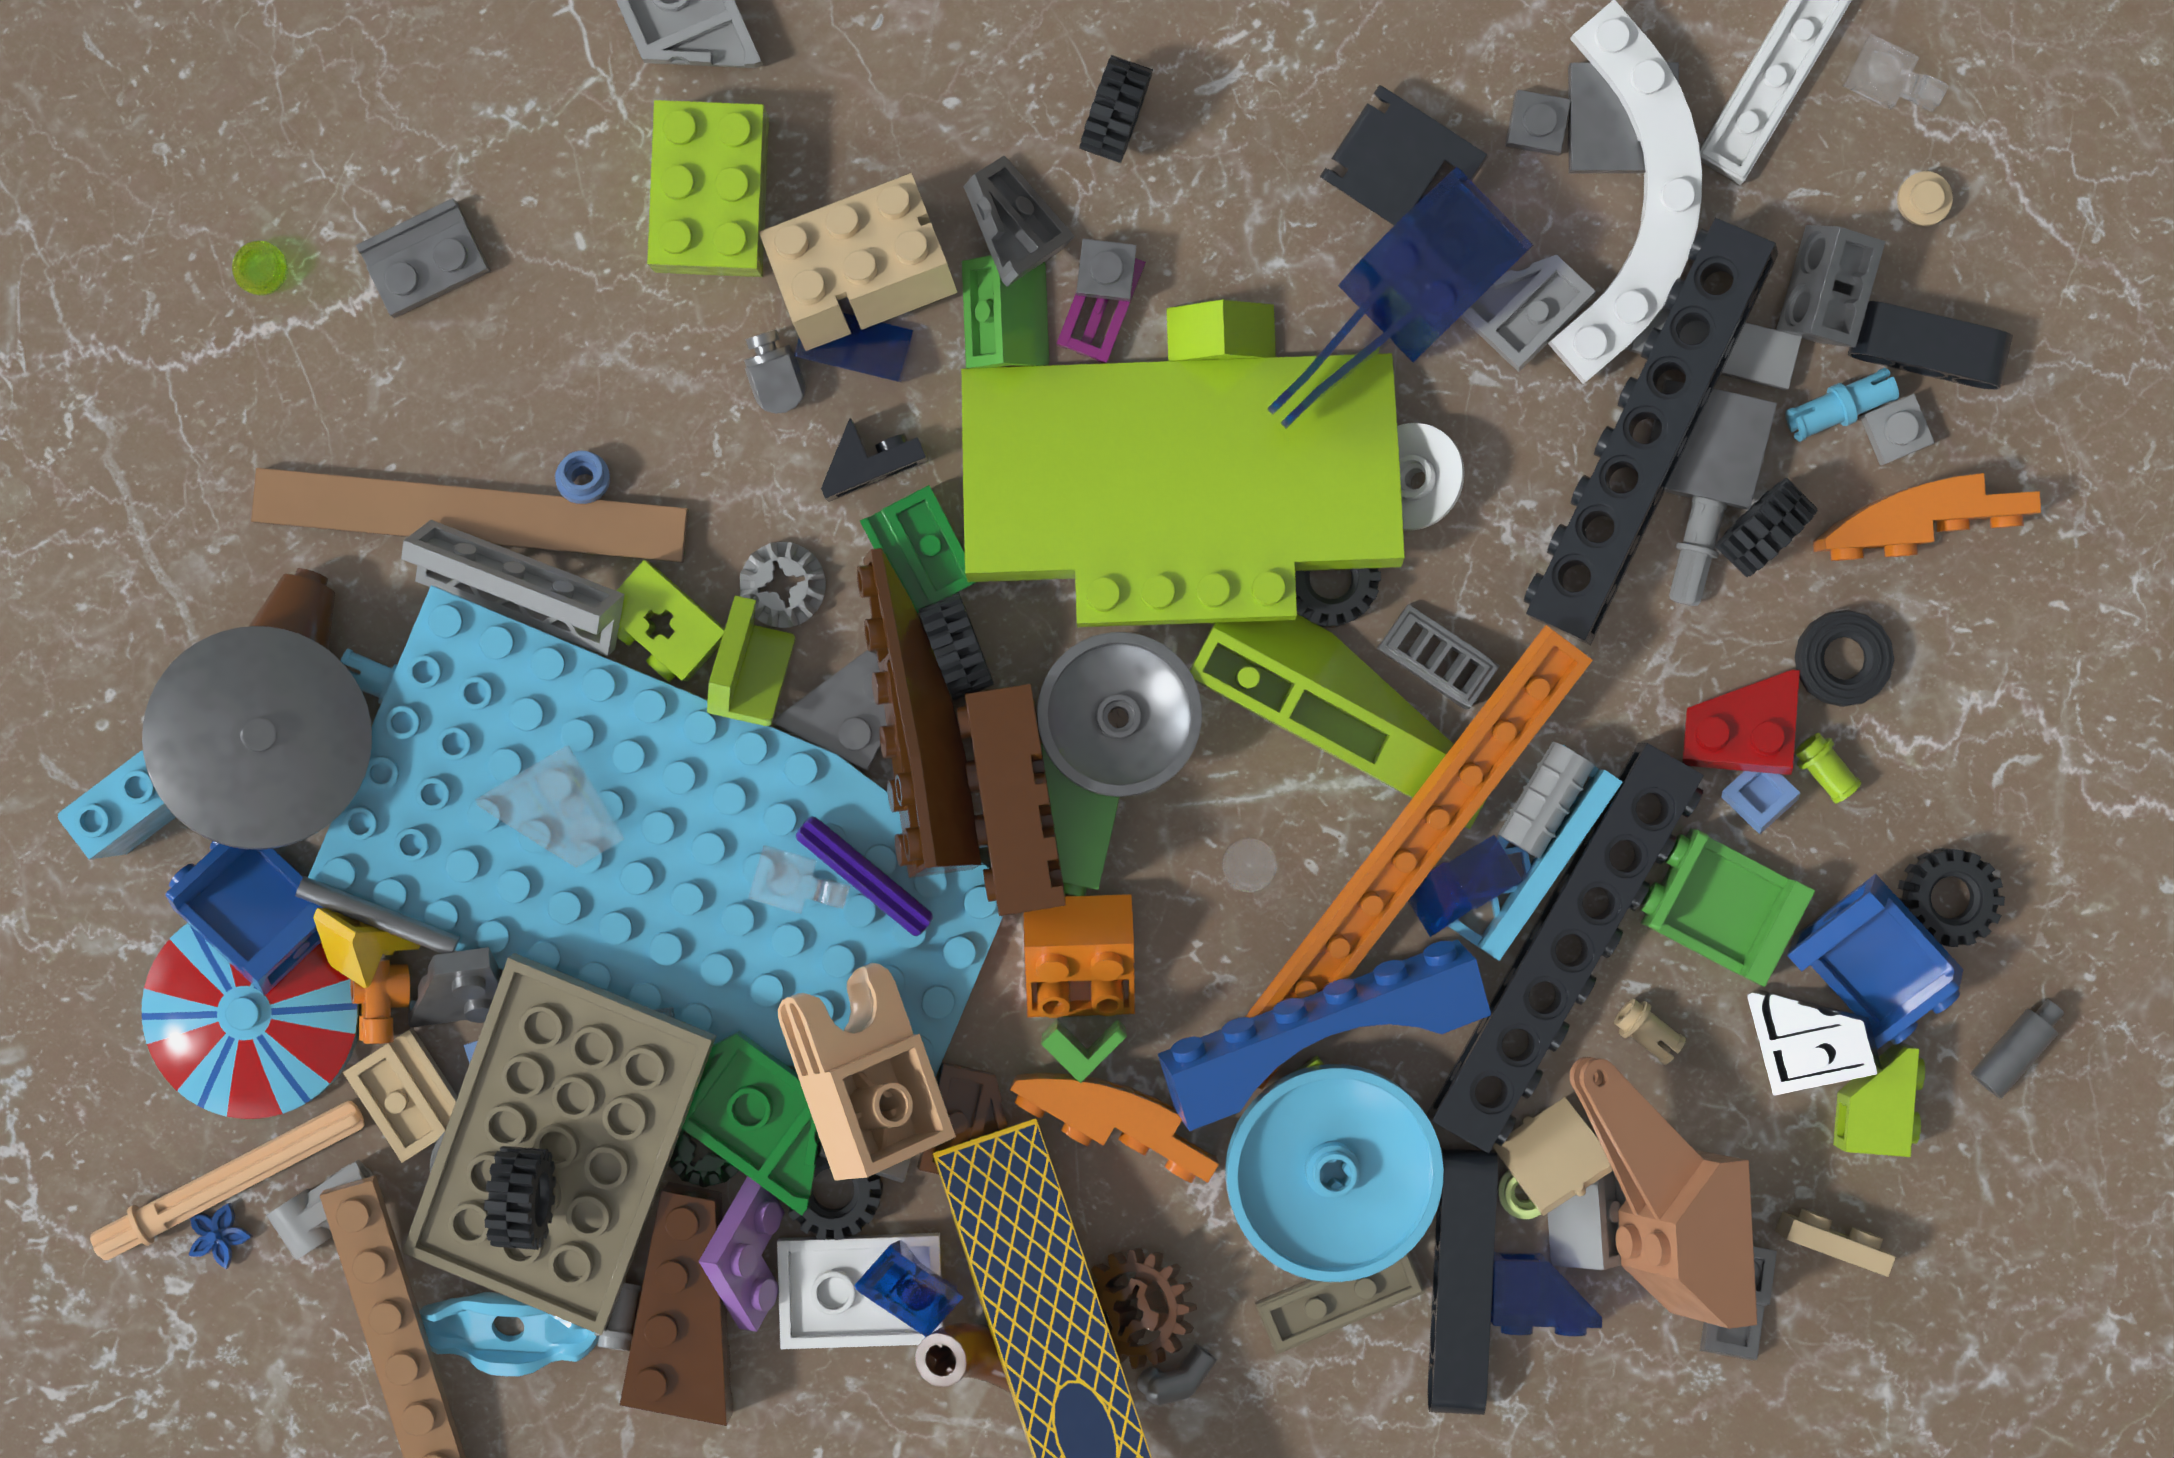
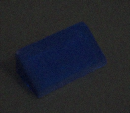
[794,313,914,383]

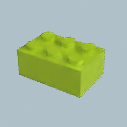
[647,100,769,277]

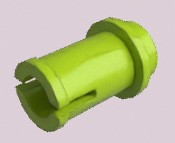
[1794,733,1862,804]

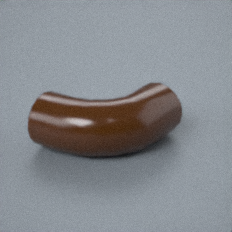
[915,1323,1011,1393]

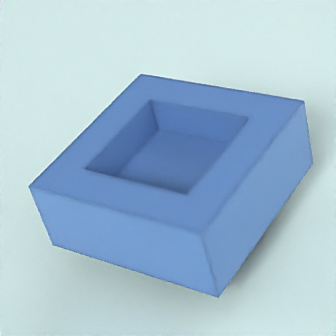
[1721,771,1800,834]

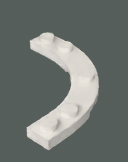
[1548,0,1702,384]

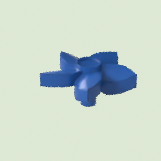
[189,1203,253,1269]

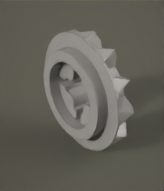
[740,542,826,628]

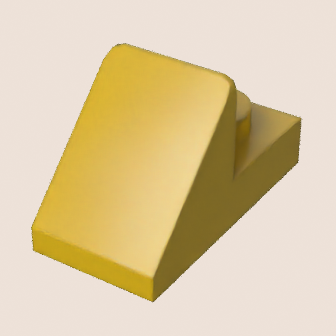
[313,908,420,988]

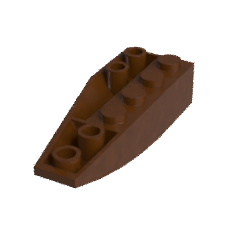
[857,548,982,878]

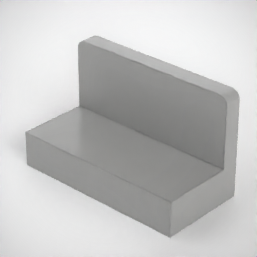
[1547,1171,1626,1270]

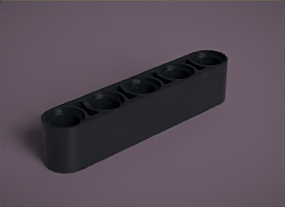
[1427,1148,1498,1415]

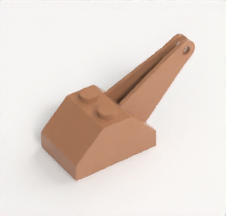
[1570,1057,1757,1329]

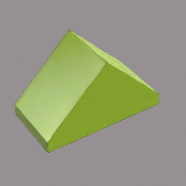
[1166,300,1276,361]

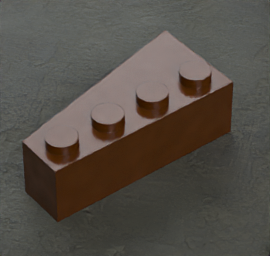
[957,684,1066,916]
[620,1182,733,1426]

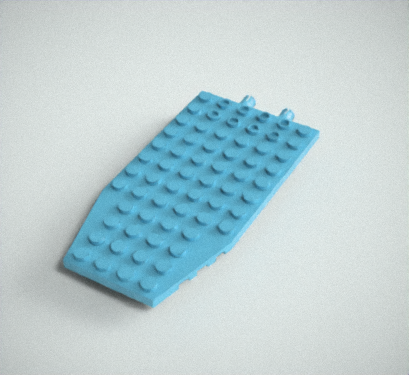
[308,585,1003,1077]

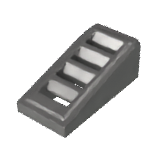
[1377,604,1500,710]

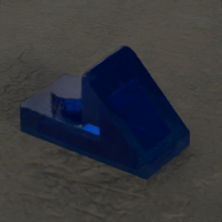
[1408,835,1523,937]
[854,1240,963,1337]

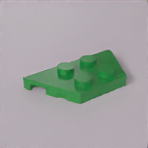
[682,1031,820,1215]

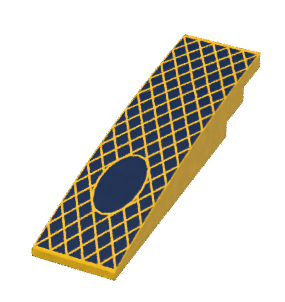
[933,1118,1152,1458]

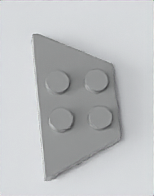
[616,0,763,68]

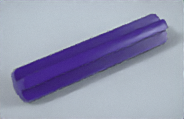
[796,816,933,937]

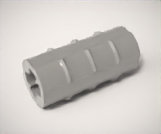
[1498,741,1595,859]

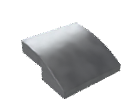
[1648,380,1777,510]

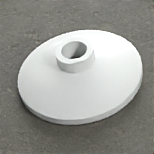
[1397,423,1464,530]

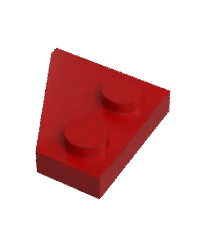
[1682,670,1800,775]

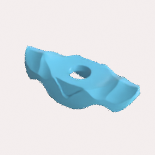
[419,1292,599,1376]

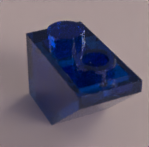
[1491,1252,1602,1336]

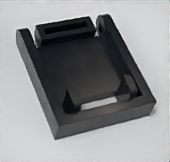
[1319,85,1488,248]

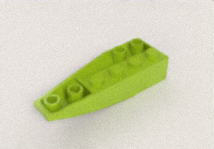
[1189,614,1486,829]

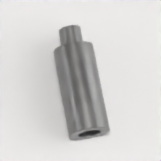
[1970,999,2064,1099]

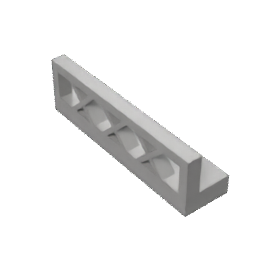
[401,520,625,656]

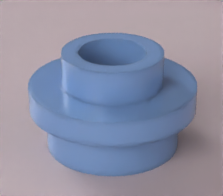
[555,451,610,504]

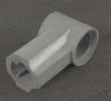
[266,1159,384,1260]

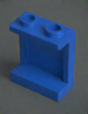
[165,841,324,996]
[1787,874,1964,1049]

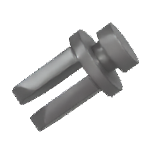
[744,329,806,414]

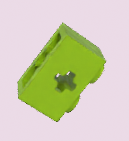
[617,560,725,682]

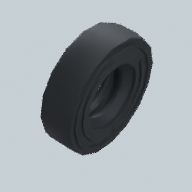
[1794,610,1894,707]

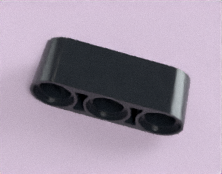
[1848,301,2013,390]

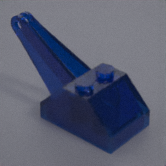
[1267,167,1533,429]

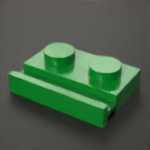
[860,485,978,614]

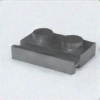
[356,198,491,318]

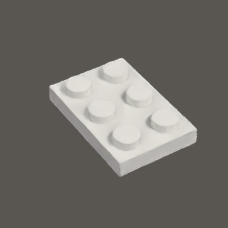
[777,1233,943,1349]

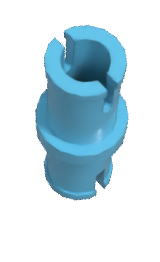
[1785,368,1899,442]

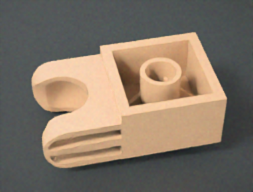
[778,963,956,1180]

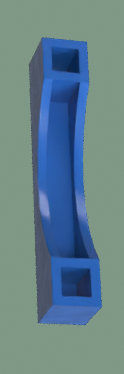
[1158,939,1491,1131]

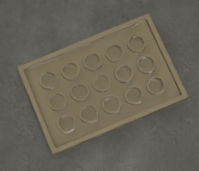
[402,953,717,1335]

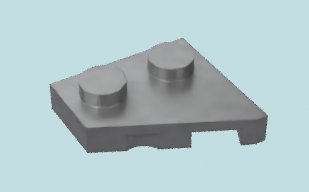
[775,650,887,770]
[408,947,502,1028]

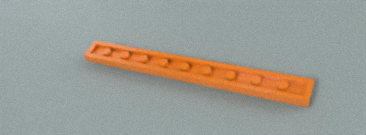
[1245,625,1593,1089]

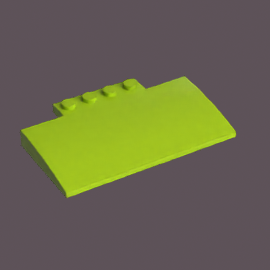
[961,353,1405,628]

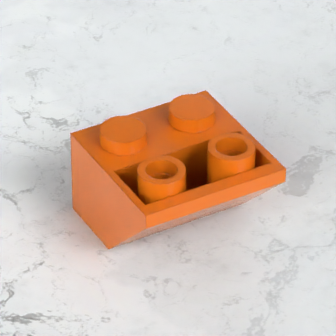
[1024,894,1135,1018]

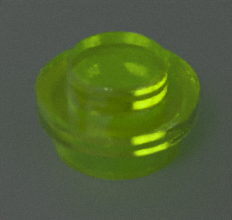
[232,241,288,296]

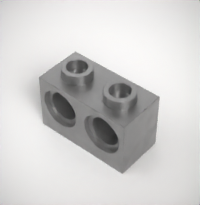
[1776,225,1886,347]

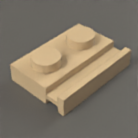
[343,1028,458,1163]

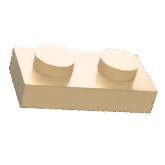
[1775,1209,1896,1277]

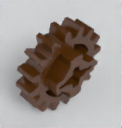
[1091,1248,1197,1369]

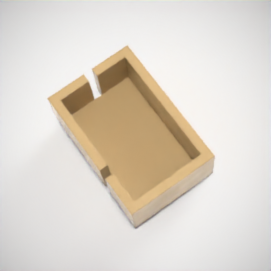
[759,173,957,351]

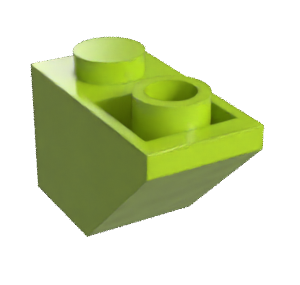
[1833,1043,1925,1157]

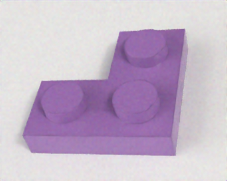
[699,1176,785,1332]

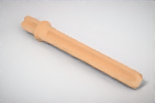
[90,1101,365,1260]

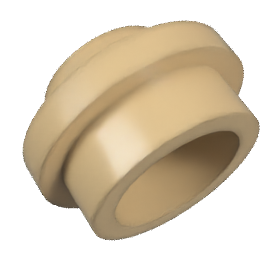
[1897,171,1953,226]

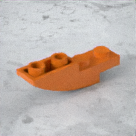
[1813,473,2041,561]
[1010,1073,1219,1183]

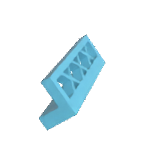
[1440,744,1622,961]

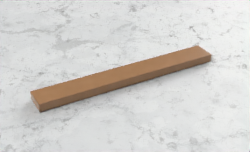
[251,468,689,563]

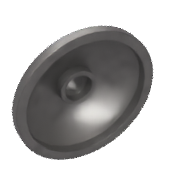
[1037,632,1202,797]

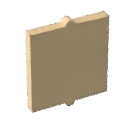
[1492,1097,1613,1216]

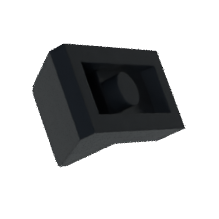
[821,418,928,502]

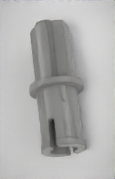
[1669,497,1727,606]

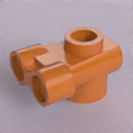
[350,958,410,1044]

